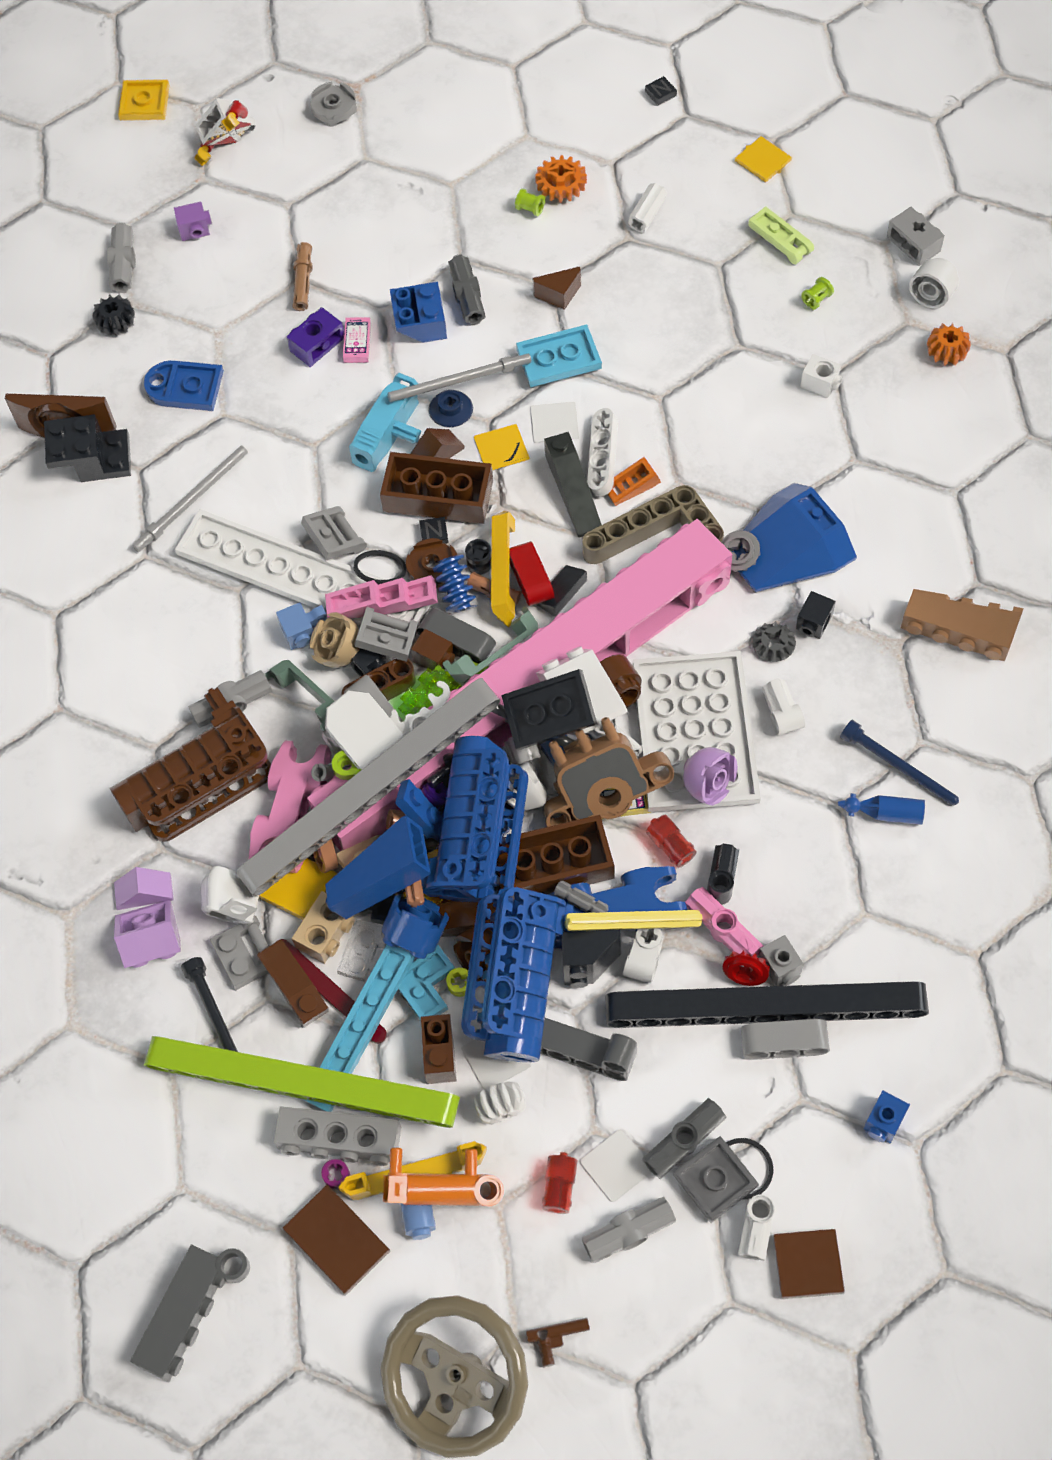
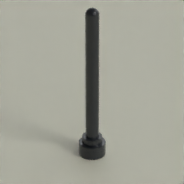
[181,957,238,1052]

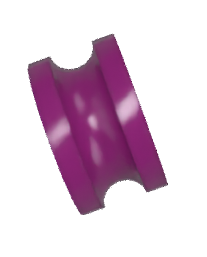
[321,1159,350,1189]

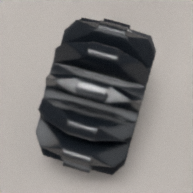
[92,294,135,336]

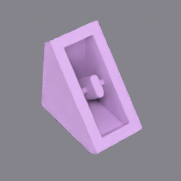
[114,867,174,910]

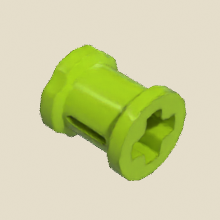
[515,188,545,217]
[801,277,834,310]

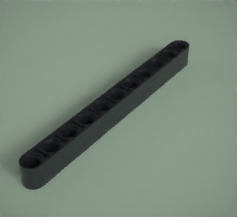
[605,981,929,1028]

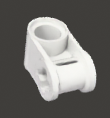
[504,737,541,765]
[623,928,662,984]

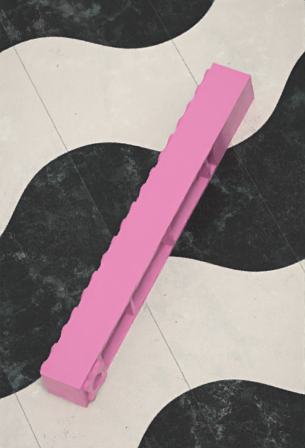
[307,519,732,851]

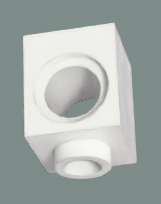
[800,354,842,398]

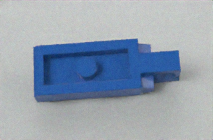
[395,779,443,843]

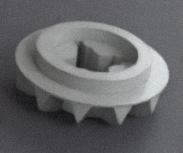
[721,530,760,572]

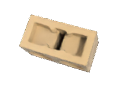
[292,891,355,964]

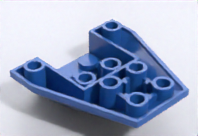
[732,483,857,592]

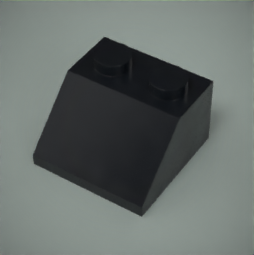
[561,929,621,988]

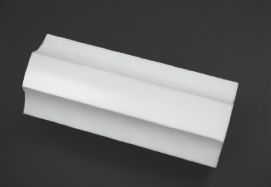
[627,183,667,233]

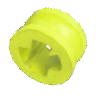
[446,968,468,997]

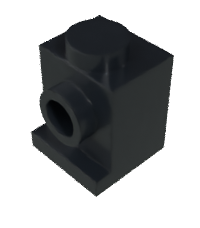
[351,648,390,677]

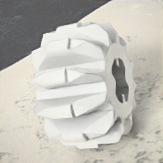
[474,1081,526,1124]

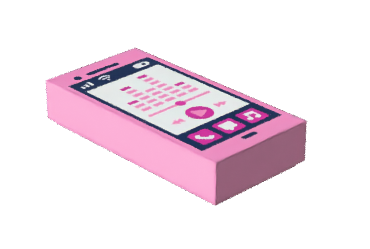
[343,317,371,363]

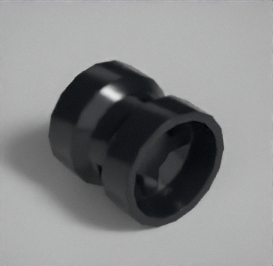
[465,539,491,575]

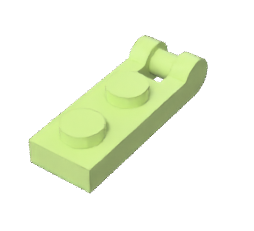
[748,207,814,265]

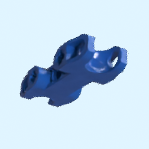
[548,866,687,949]

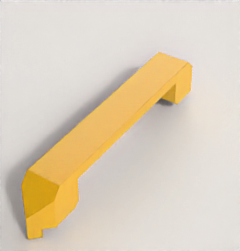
[491,511,515,628]
[338,1141,487,1200]

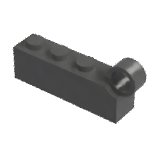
[130,1244,250,1382]

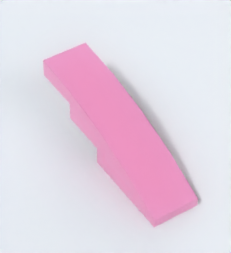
[325,576,438,618]

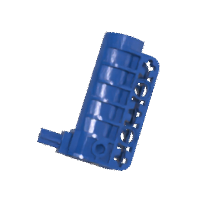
[404,736,528,902]
[461,887,590,1063]

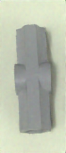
[107,223,136,293]
[188,670,272,728]
[581,1197,676,1264]

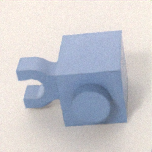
[276,602,327,650]

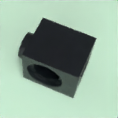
[796,591,836,639]

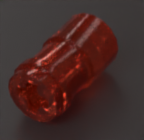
[646,814,697,868]
[542,1152,578,1214]

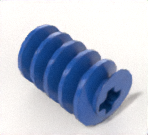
[433,554,478,613]

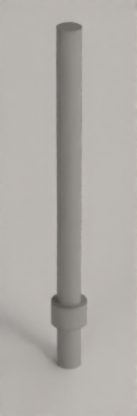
[388,353,531,402]
[132,445,248,552]

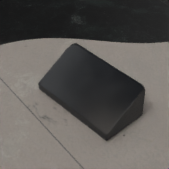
[536,565,587,617]

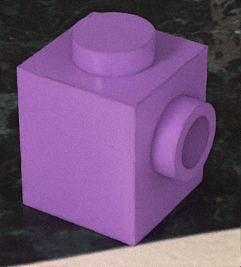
[173,201,212,241]

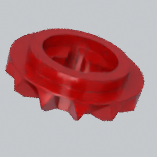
[722,950,770,986]

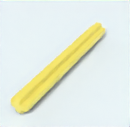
[564,910,703,931]

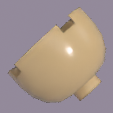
[310,612,360,668]

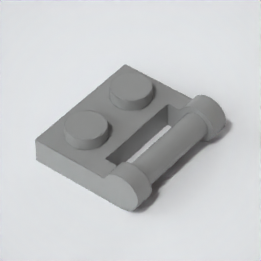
[301,506,367,560]
[355,607,418,662]
[210,915,269,990]

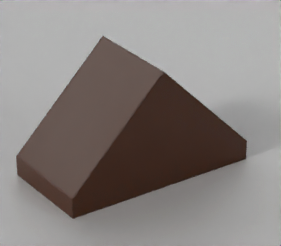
[532,266,581,310]
[410,428,465,459]

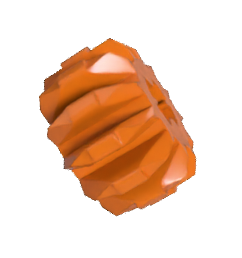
[927,323,971,366]

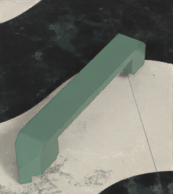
[443,606,538,683]
[265,660,335,732]

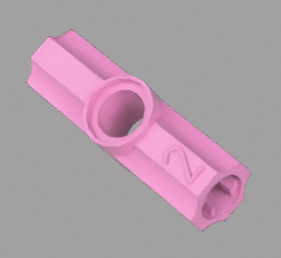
[685,887,763,957]

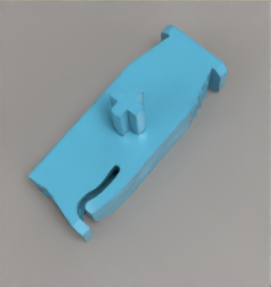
[349,373,421,472]

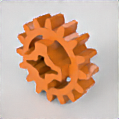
[535,155,587,203]

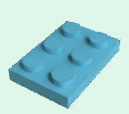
[516,324,602,388]

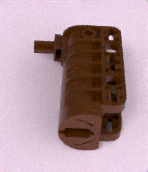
[109,687,271,842]

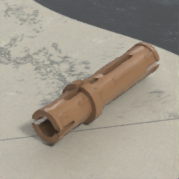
[292,242,313,311]

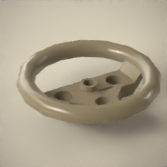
[380,1295,529,1458]

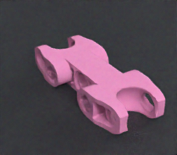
[249,740,332,873]

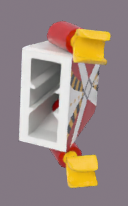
[194,98,256,166]

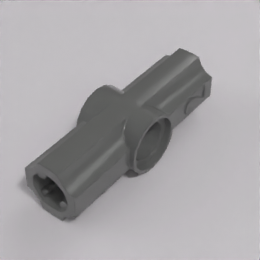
[448,254,485,325]
[642,1098,727,1180]

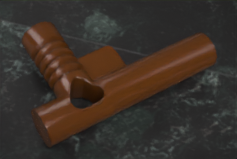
[526,1318,590,1367]

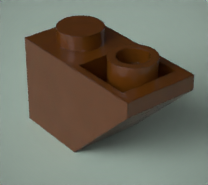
[421,1014,457,1084]

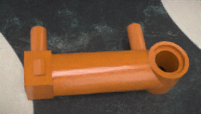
[383,1148,504,1207]

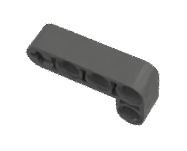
[540,1018,637,1081]

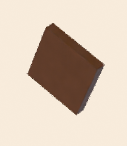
[773,1229,845,1299]

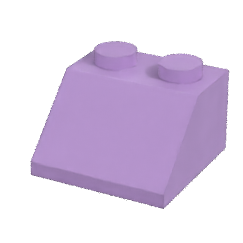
[114,900,181,968]

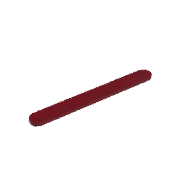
[276,939,387,1044]

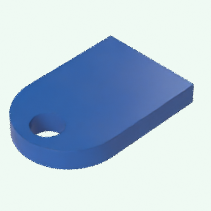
[144,360,224,411]

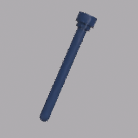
[840,719,959,806]

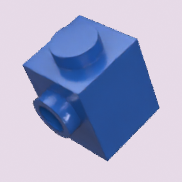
[863,1090,910,1143]

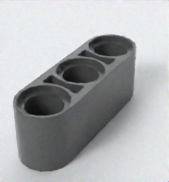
[416,608,496,664]

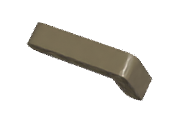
[582,485,724,564]

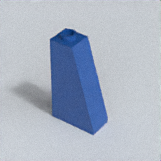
[325,815,431,919]

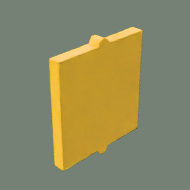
[735,136,792,182]

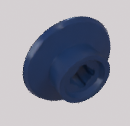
[429,390,473,428]

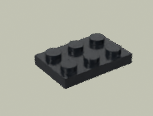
[501,669,597,750]

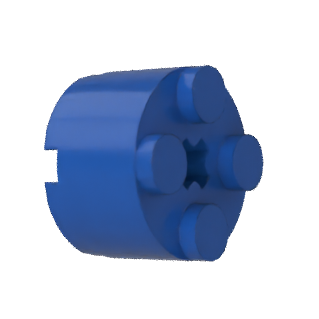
[382,894,449,959]

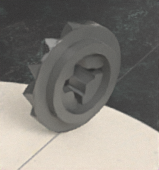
[752,621,796,662]

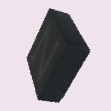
[645,76,677,106]
[419,517,449,544]

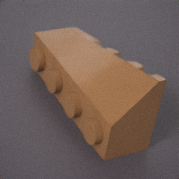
[901,589,1024,661]

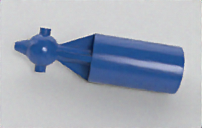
[838,793,925,825]

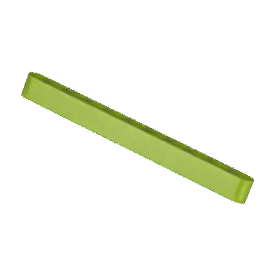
[144,1036,460,1128]

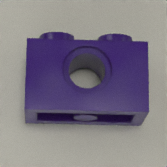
[286,307,345,368]

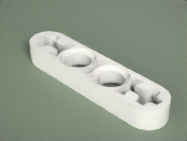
[587,408,618,496]

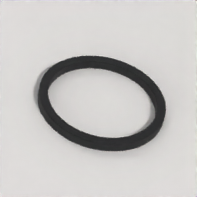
[354,550,407,585]
[726,1138,774,1200]

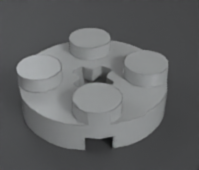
[310,82,357,126]

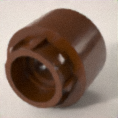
[600,654,642,708]

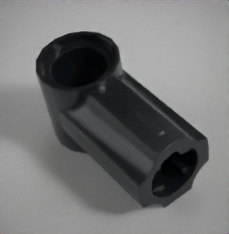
[707,843,739,905]

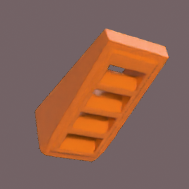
[607,457,661,506]

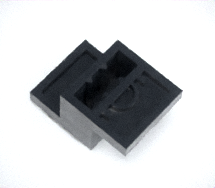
[44,414,131,483]

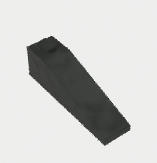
[544,432,602,538]

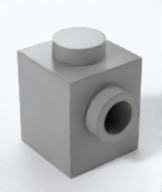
[758,935,804,986]

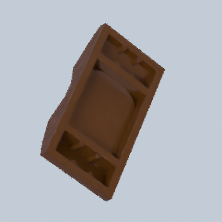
[4,393,117,438]

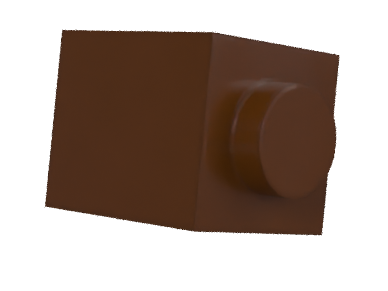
[411,629,455,676]

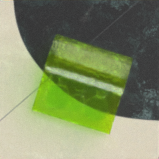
[398,665,462,716]

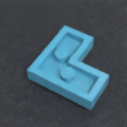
[398,945,455,1021]

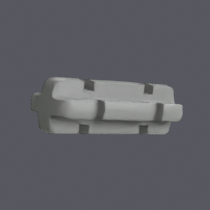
[554,881,609,913]

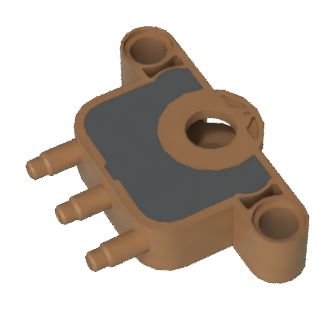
[543,717,674,827]

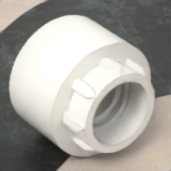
[909,258,959,309]

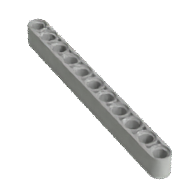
[236,678,500,896]

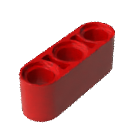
[509,541,554,606]

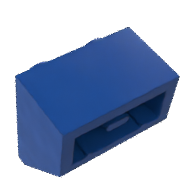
[389,282,447,343]

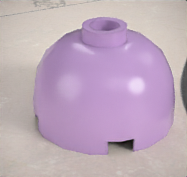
[683,747,738,806]

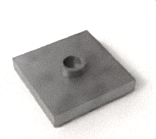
[672,1136,759,1223]

